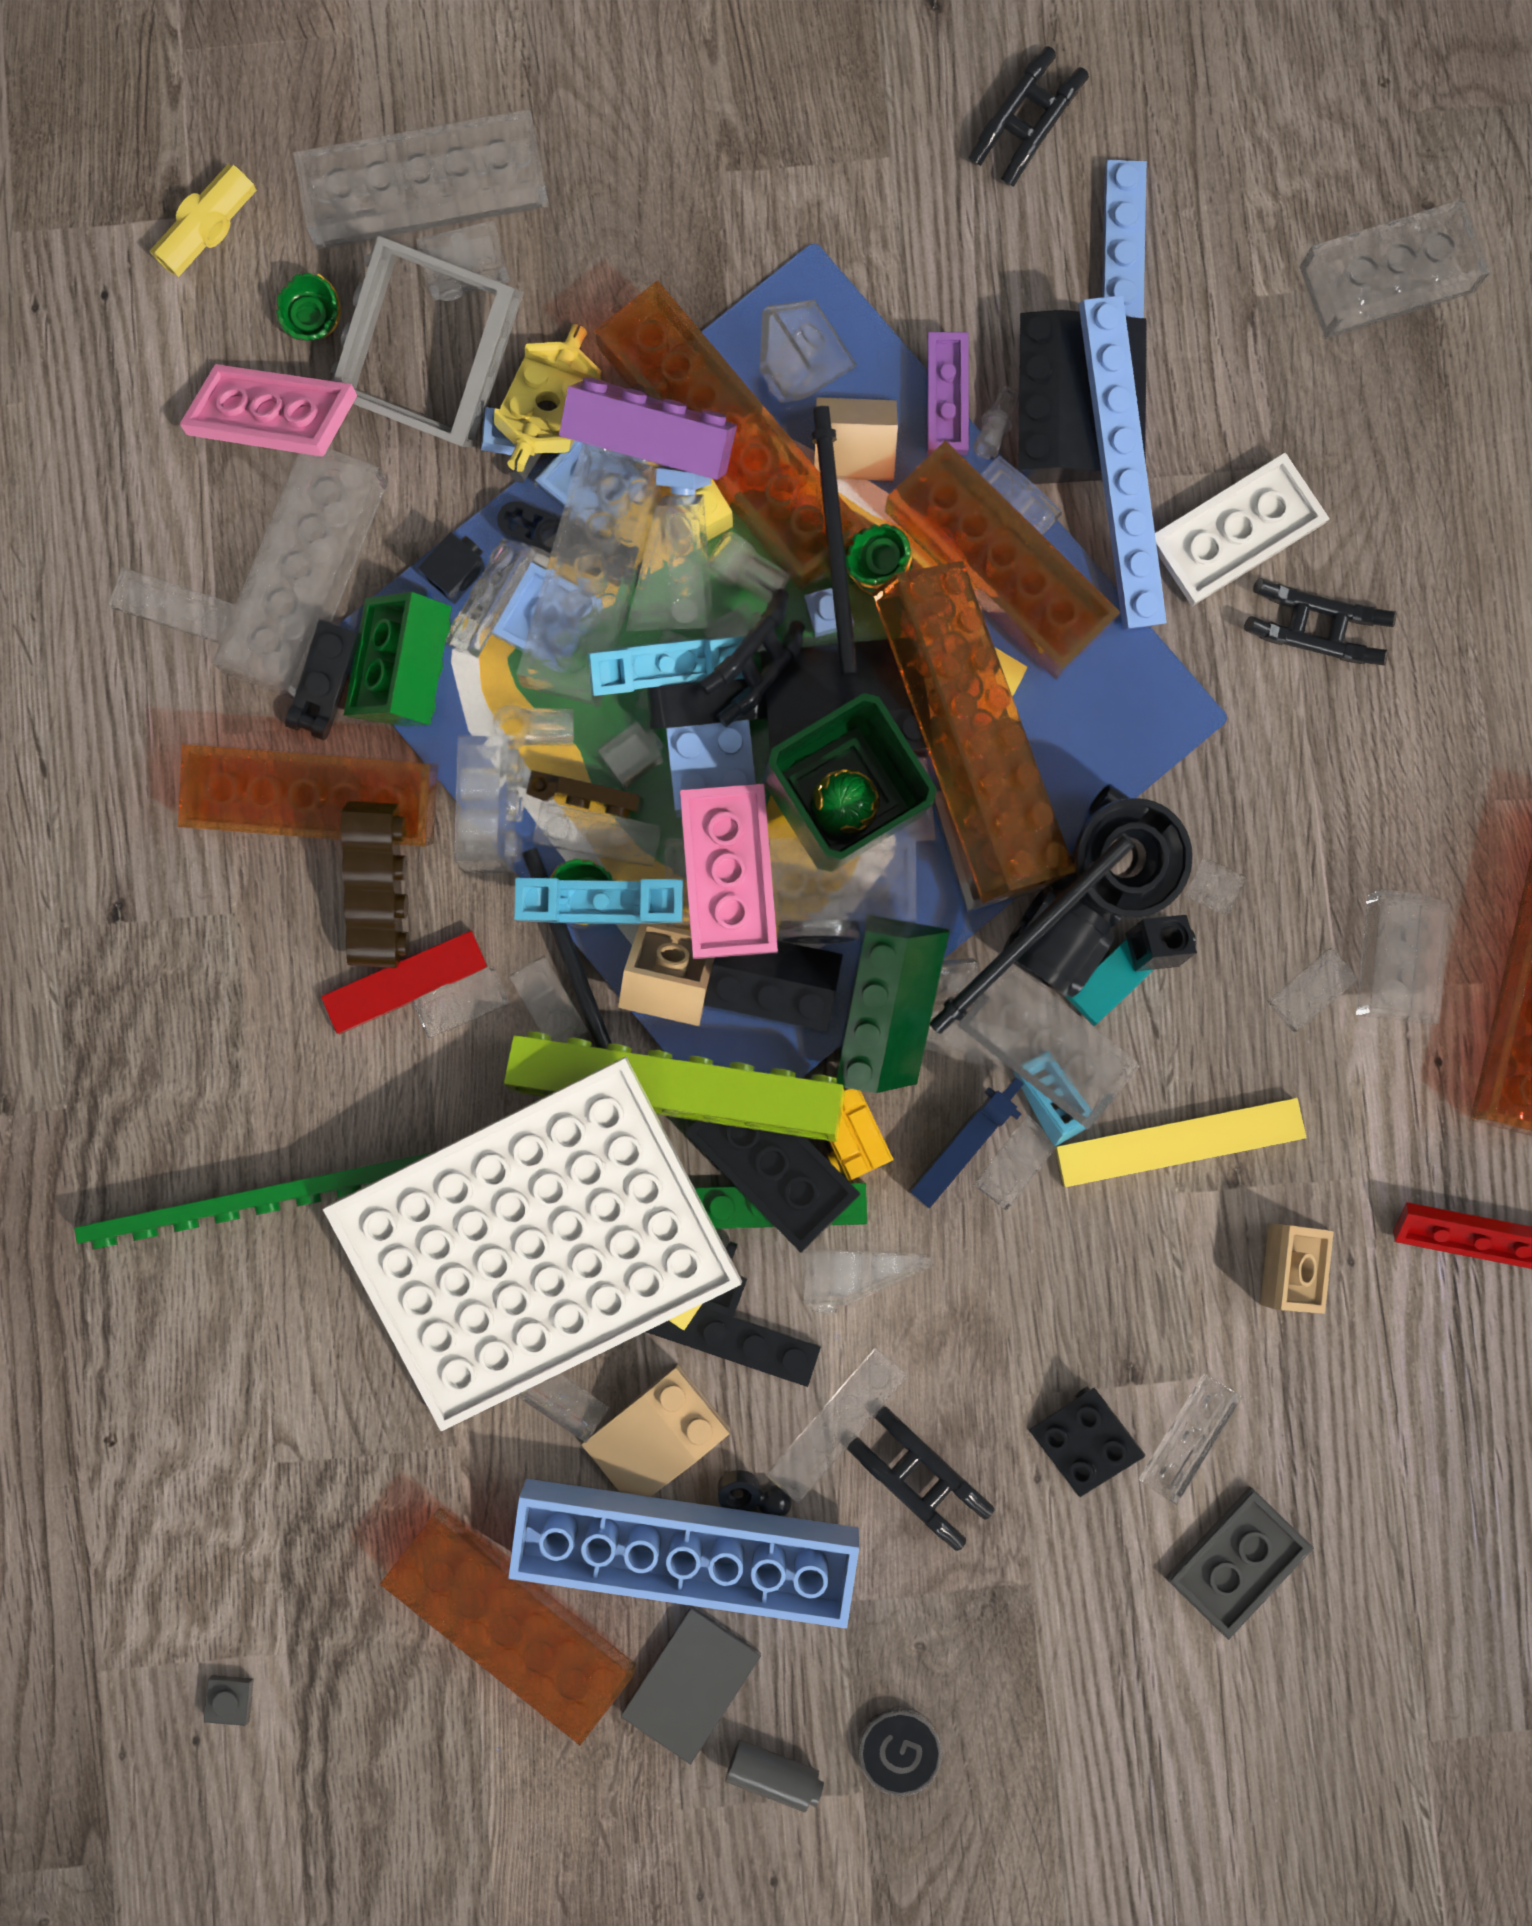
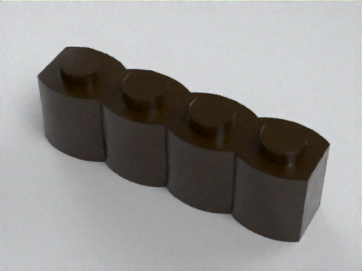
[341,801,410,968]

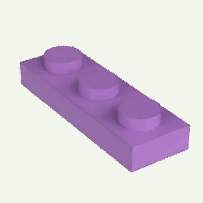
[927,332,969,455]

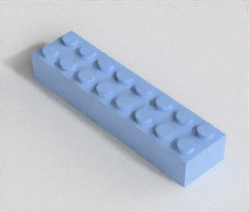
[508,1479,859,1629]

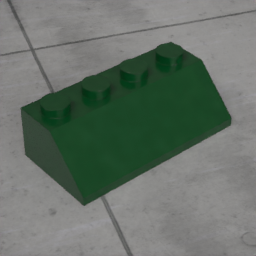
[836,914,949,1093]

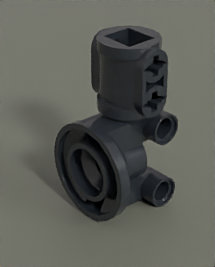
[1003,784,1193,997]

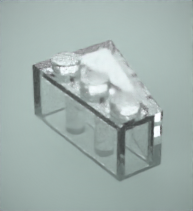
[626,494,713,631]

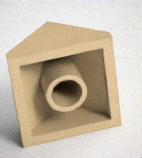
[814,397,898,481]
[1260,1223,1334,1314]

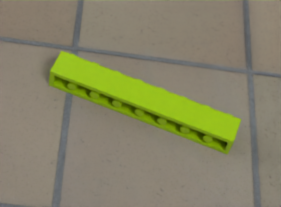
[504,1031,845,1142]

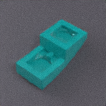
[1066,939,1153,1026]

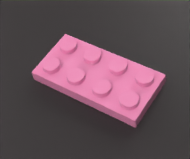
[180,364,357,457]
[680,784,778,959]

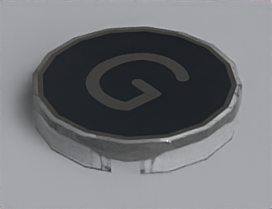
[778,919,860,944]
[858,1707,943,1797]

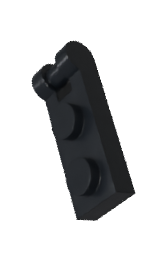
[285,619,362,741]

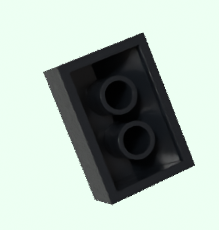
[704,940,843,1035]

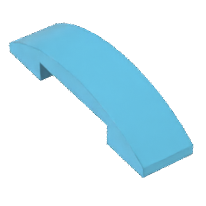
[588,636,746,696]
[514,878,684,924]

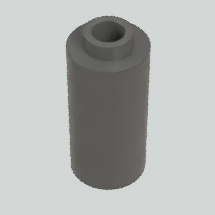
[725,1739,824,1813]

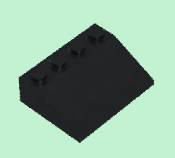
[1018,310,1147,485]
[760,636,937,758]

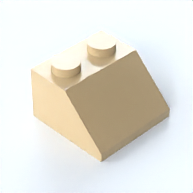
[618,924,715,1026]

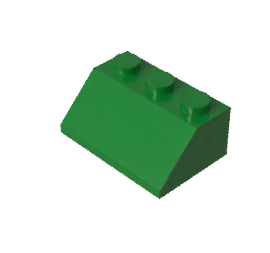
[343,592,452,727]

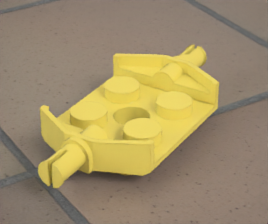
[494,324,602,472]

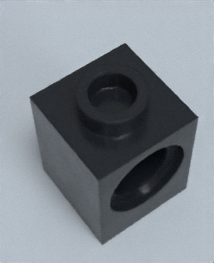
[418,532,486,605]
[1125,915,1197,972]

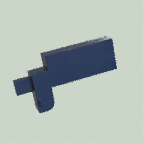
[907,1077,1024,1209]

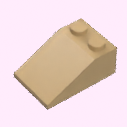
[581,1363,730,1497]

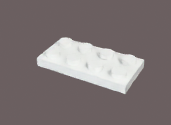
[1155,453,1330,606]

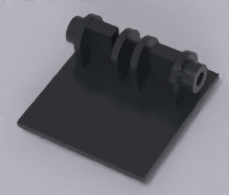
[1029,1386,1146,1497]

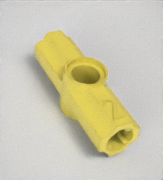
[150,164,257,277]

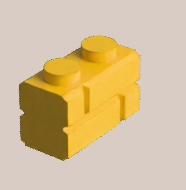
[819,1089,894,1181]

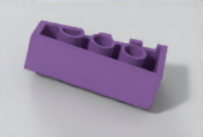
[559,377,737,480]

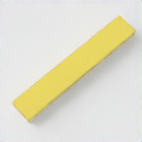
[1055,1098,1307,1187]

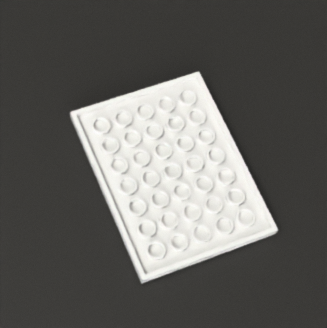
[323,1056,742,1431]

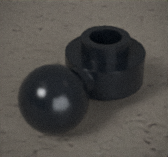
[717,1470,792,1516]

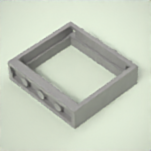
[330,235,524,447]

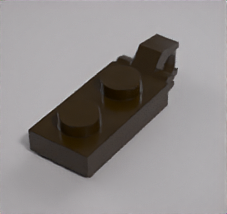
[526,770,644,819]

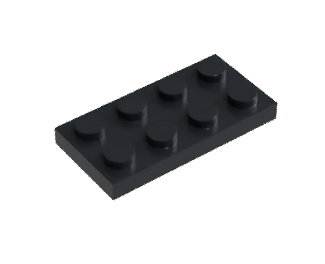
[684,1121,861,1253]

